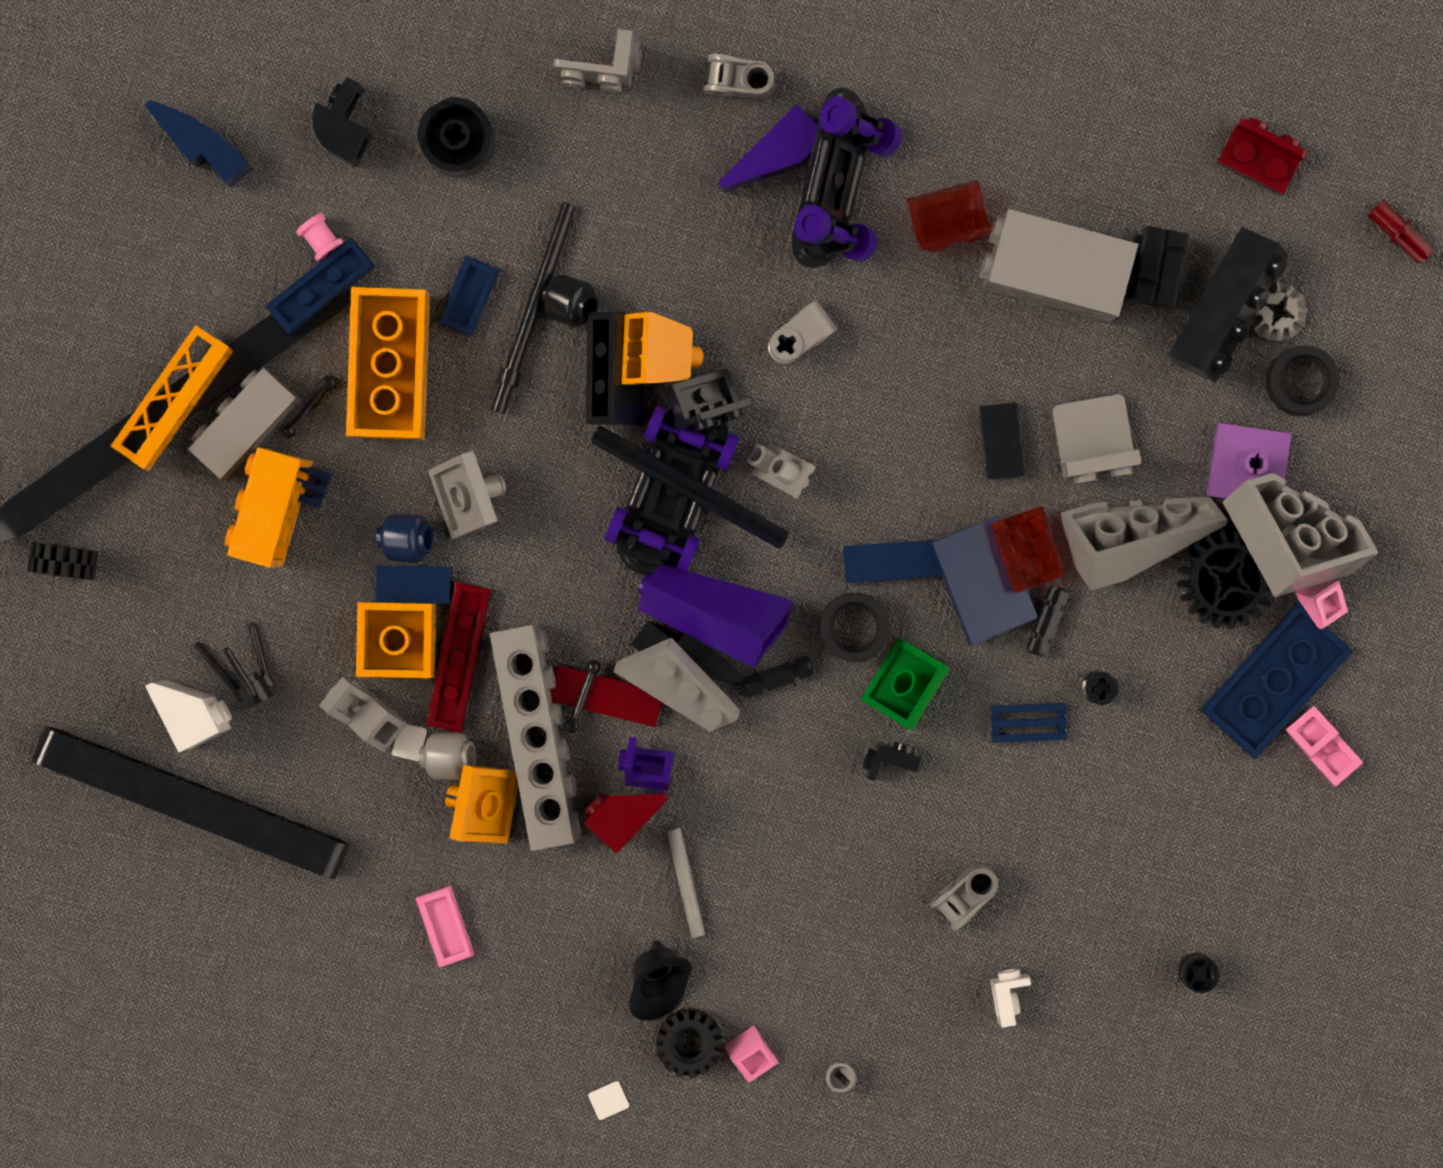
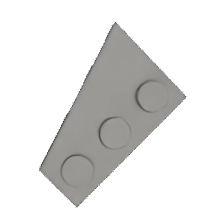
[613,638,741,732]

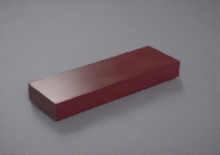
[551,665,662,727]

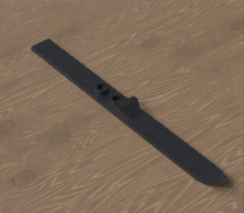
[0,289,351,542]

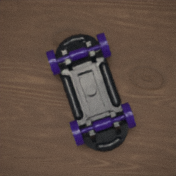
[791,87,902,268]
[604,404,740,576]

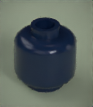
[376,514,434,562]

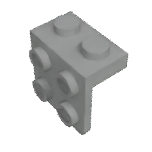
[553,29,642,93]
[1052,394,1142,484]

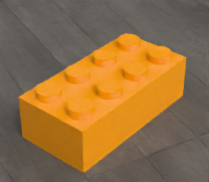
[346,287,430,441]

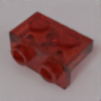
[906,180,992,252]

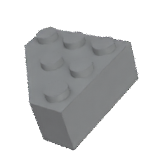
[1223,473,1378,598]

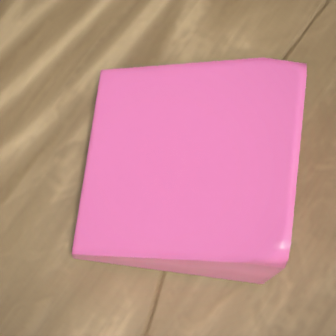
[1296,579,1348,629]
[725,1026,779,1083]

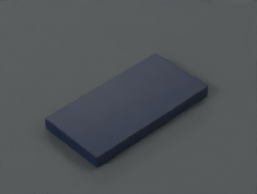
[1199,601,1353,759]

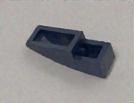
[144,100,254,187]

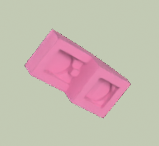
[1286,706,1363,788]

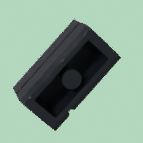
[1126,226,1189,309]

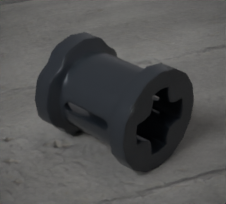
[1081,671,1119,705]

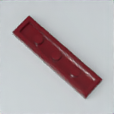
[426,582,492,733]

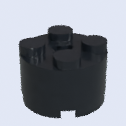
[418,97,495,178]

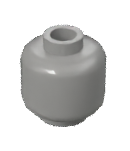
[419,732,476,781]

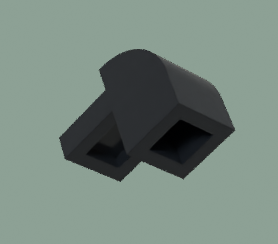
[312,77,373,168]

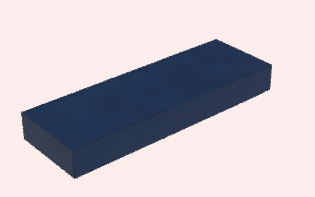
[265,237,375,336]
[843,539,941,583]

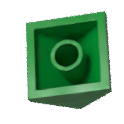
[860,637,950,731]

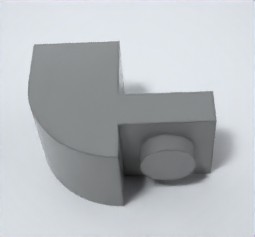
[319,677,407,752]

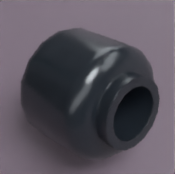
[542,275,599,328]

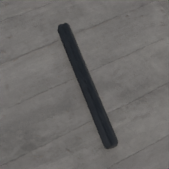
[591,426,789,549]

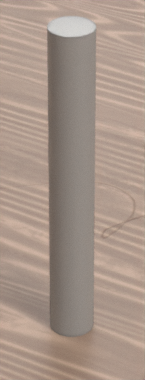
[666,827,706,938]

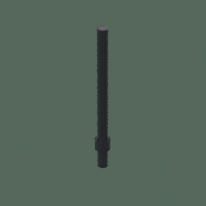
[490,202,576,415]

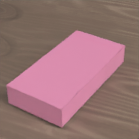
[415,885,475,968]

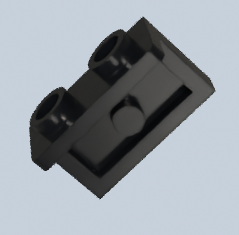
[664,368,754,432]

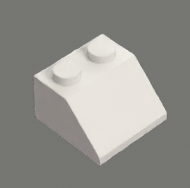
[145,680,232,753]

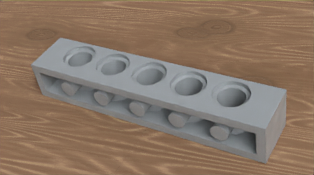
[489,624,583,851]

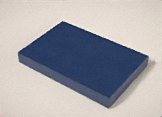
[929,516,1038,646]

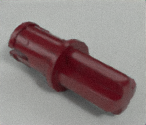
[1367,199,1433,264]

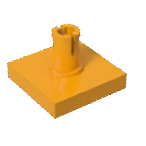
[445,765,519,844]

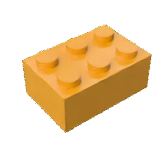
[224,447,313,568]

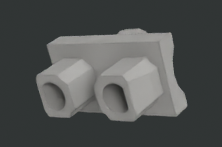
[747,443,816,499]

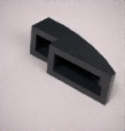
[630,621,745,682]

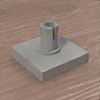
[428,451,506,539]

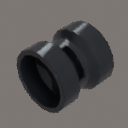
[1177,952,1220,994]

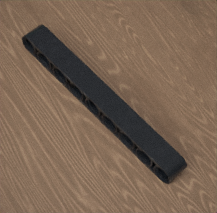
[31,726,349,879]

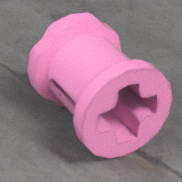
[296,213,344,262]

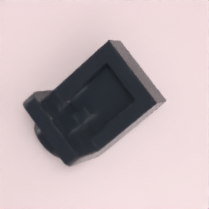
[862,741,921,781]

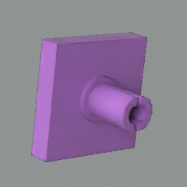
[1206,423,1292,499]

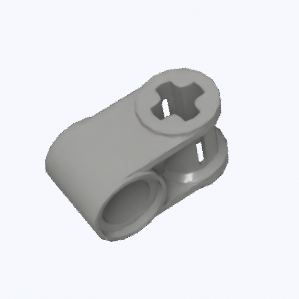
[703,54,775,100]
[768,300,838,364]
[929,863,998,931]

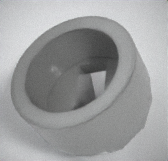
[826,1063,857,1093]

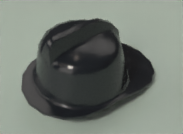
[629,940,692,1021]

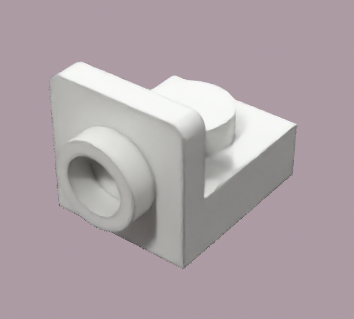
[990,969,1031,1028]

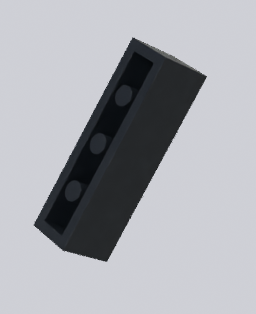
[1168,227,1289,384]

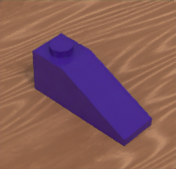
[718,104,818,193]

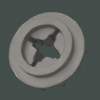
[1250,282,1308,341]

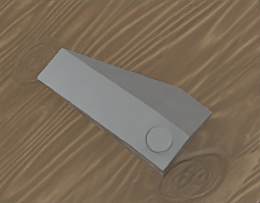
[1061,497,1227,591]

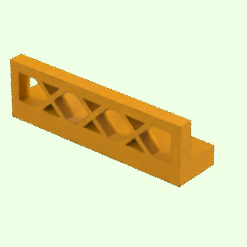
[111,325,233,472]

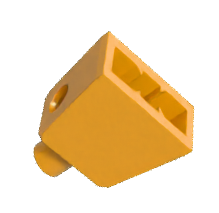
[621,312,703,385]

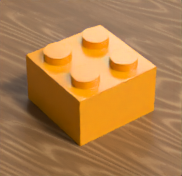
[356,602,436,678]

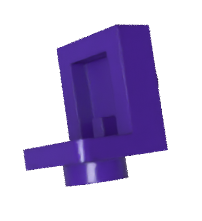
[618,737,674,791]

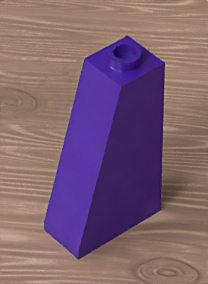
[638,564,793,668]

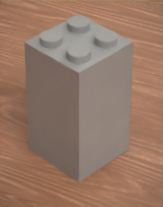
[978,209,1138,323]

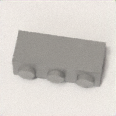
[188,368,301,481]

